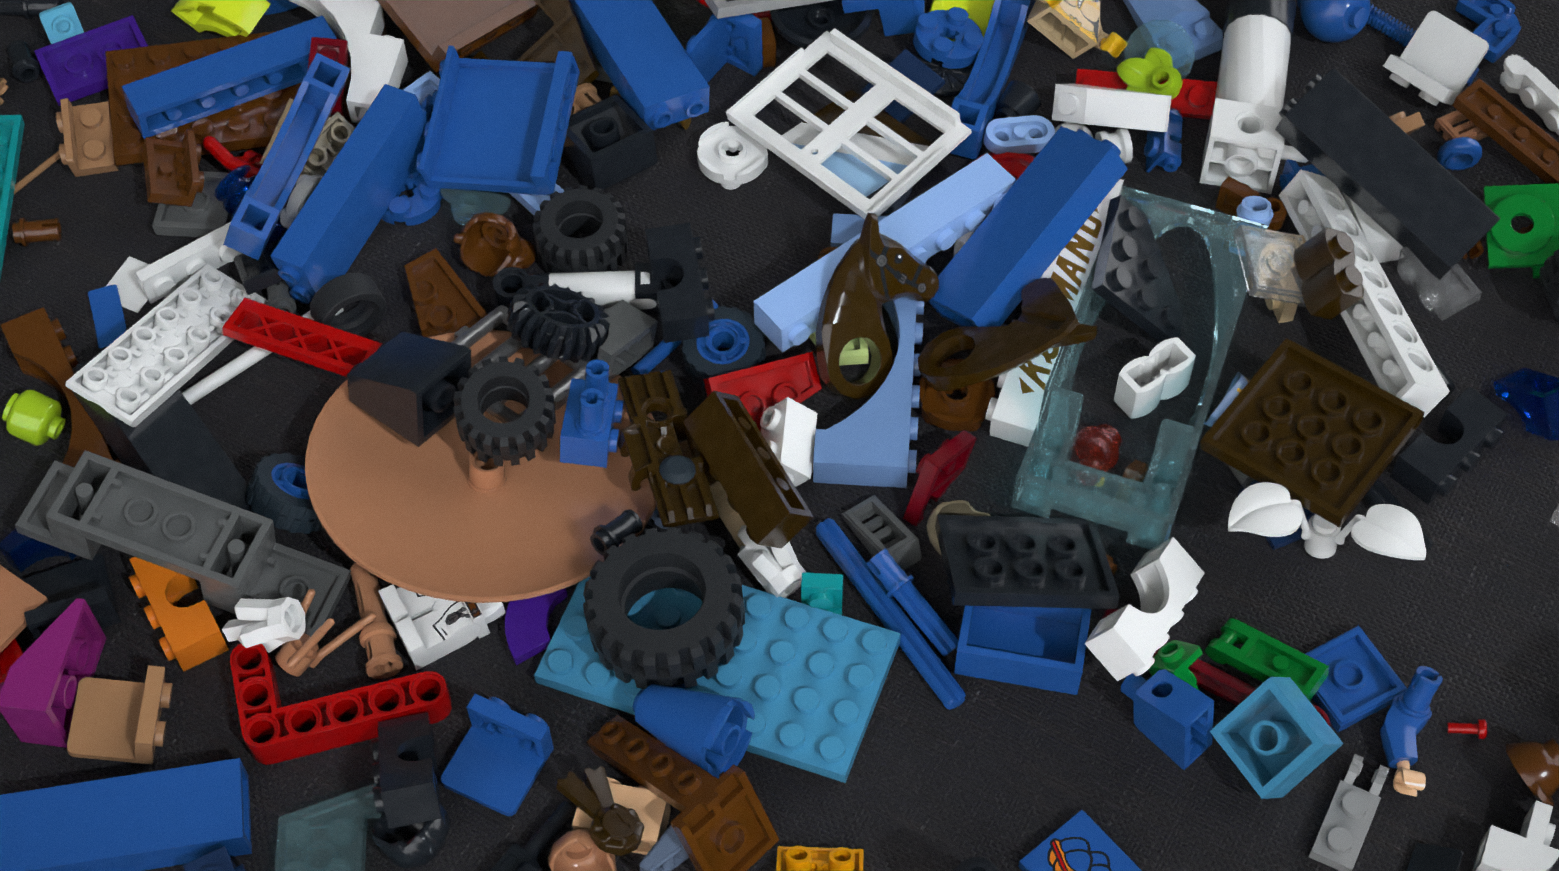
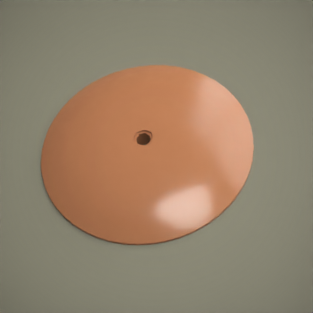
[305,330,656,603]

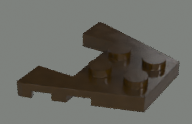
[472,0,600,87]

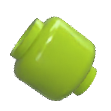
[2,389,65,446]

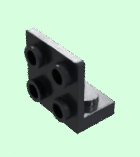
[24,554,121,640]

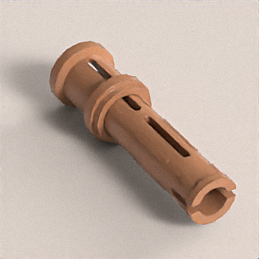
[350,563,403,679]

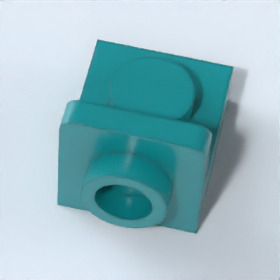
[801,572,843,615]

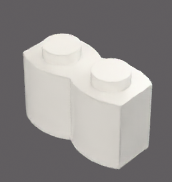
[1114,337,1196,419]

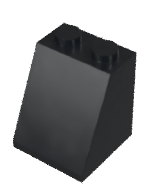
[347,332,471,447]

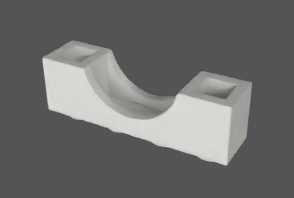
[1084,537,1204,681]

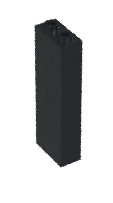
[1275,68,1500,280]
[72,361,254,513]

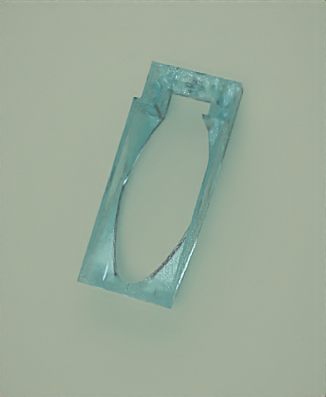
[1011,186,1268,550]

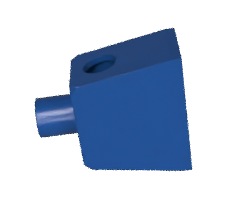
[1120,669,1214,770]

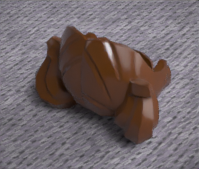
[454,212,536,277]

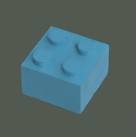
[1210,677,1344,799]

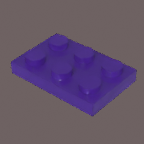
[34,15,148,106]

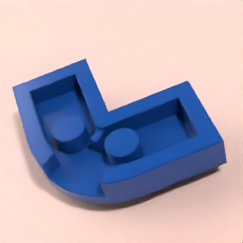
[1455,0,1521,64]

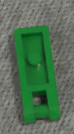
[1205,618,1329,701]

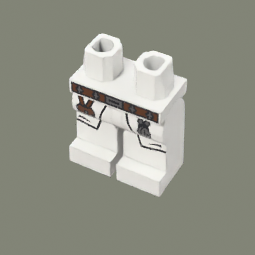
[378,584,506,670]

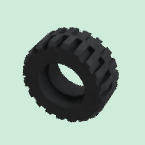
[583,527,745,689]

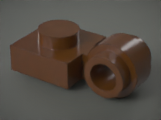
[1215,176,1287,233]

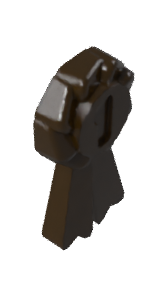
[555,766,644,856]

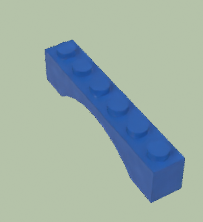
[950,0,1036,160]
[223,53,350,260]

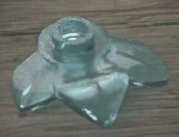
[440,188,511,226]

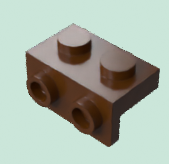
[143,129,204,207]

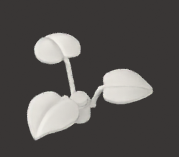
[1228,482,1426,560]

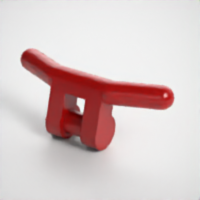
[203,136,262,181]

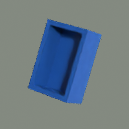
[954,606,1091,695]

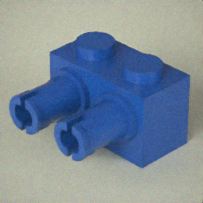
[560,359,624,468]

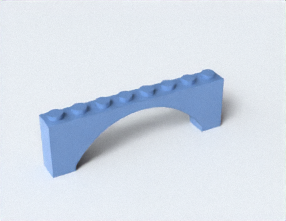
[813,214,926,488]

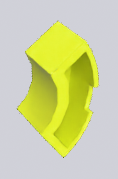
[171,0,271,37]

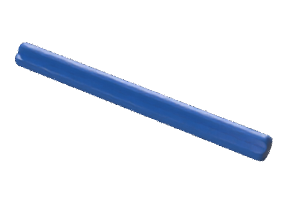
[816,518,966,710]

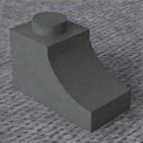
[597,299,658,381]

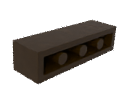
[683,391,814,548]

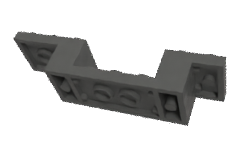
[15,450,351,644]

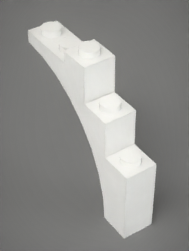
[288,0,408,123]

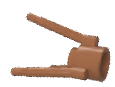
[275,589,377,677]

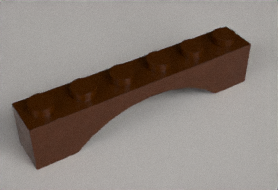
[1,307,122,467]

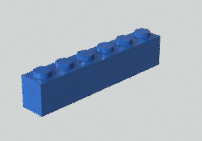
[122,15,337,139]

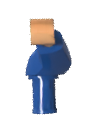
[1380,666,1443,797]

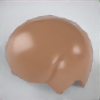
[548,829,617,871]

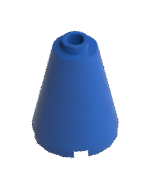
[633,684,755,778]

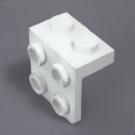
[1383,11,1489,106]

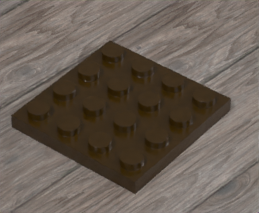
[1200,338,1425,528]

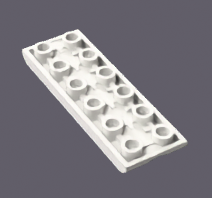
[65,264,268,427]

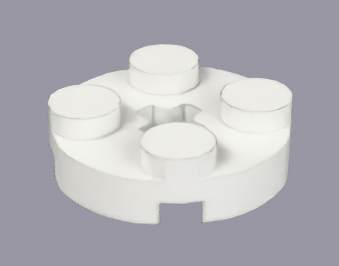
[697,122,768,190]

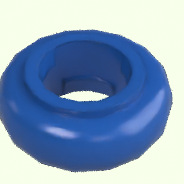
[1437,137,1482,170]

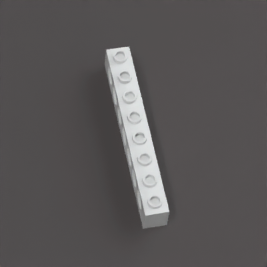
[1279,169,1450,417]

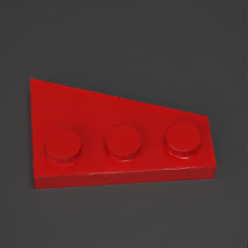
[703,352,822,431]

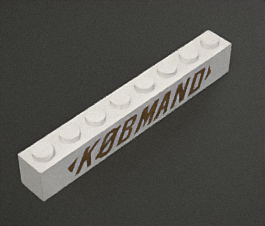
[985,179,1124,449]

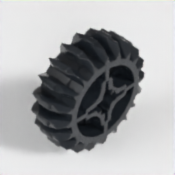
[507,283,610,363]

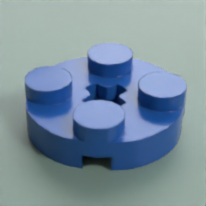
[913,7,984,69]
[381,164,444,226]

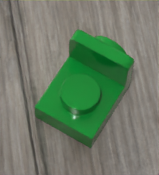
[1148,640,1203,690]

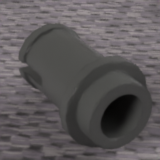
[266,279,296,314]

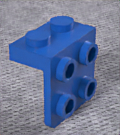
[685,14,763,83]
[441,694,554,816]

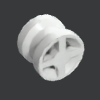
[1095,128,1133,164]

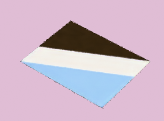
[781,89,931,197]

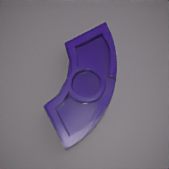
[505,588,568,665]

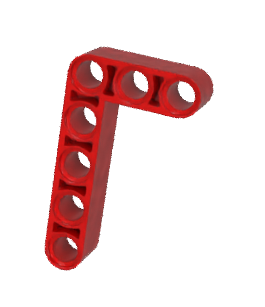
[230,643,452,765]

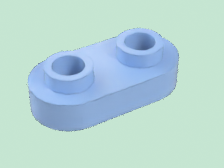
[983,115,1055,154]

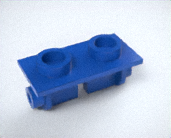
[1144,108,1183,173]

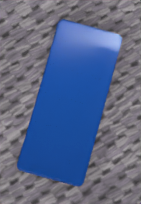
[88,284,127,348]

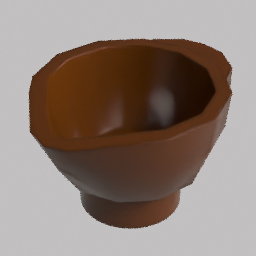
[1506,738,1559,806]

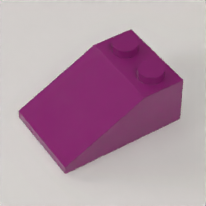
[0,598,106,748]

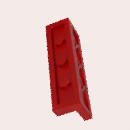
[222,298,382,377]

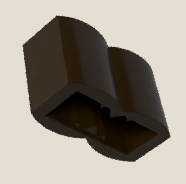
[1294,227,1364,320]

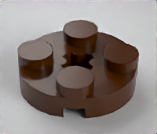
[919,359,995,432]

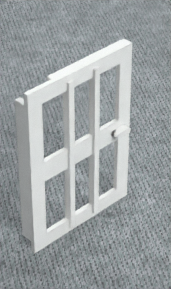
[726,28,972,219]

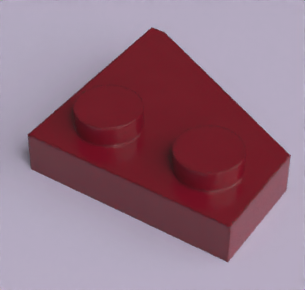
[903,430,976,526]

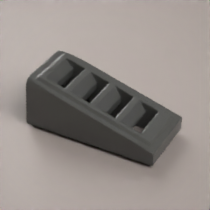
[842,495,922,570]

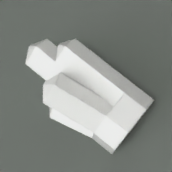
[737,525,806,598]
[222,597,305,653]

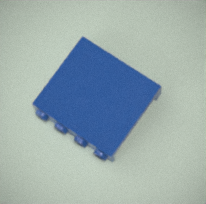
[417,46,580,195]

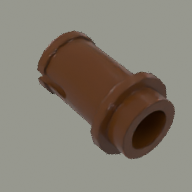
[12,218,62,247]

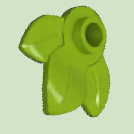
[1117,47,1183,100]

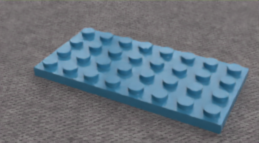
[534,576,901,783]

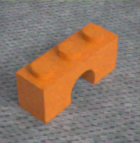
[129,557,229,672]

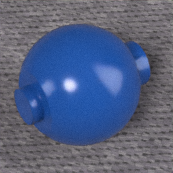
[1297,0,1371,43]

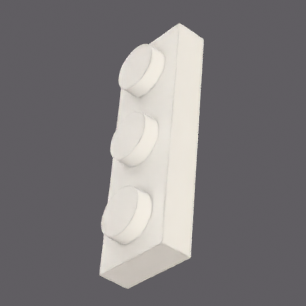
[135,222,243,304]

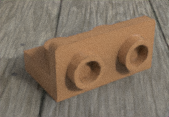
[56,98,118,177]

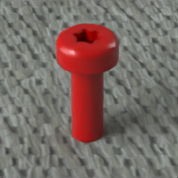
[1447,719,1487,739]

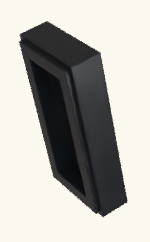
[233,244,283,295]

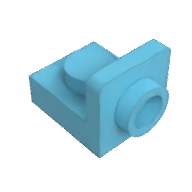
[39,2,84,44]

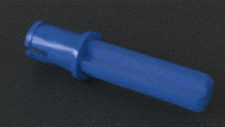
[866,548,959,656]

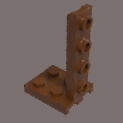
[587,714,780,871]

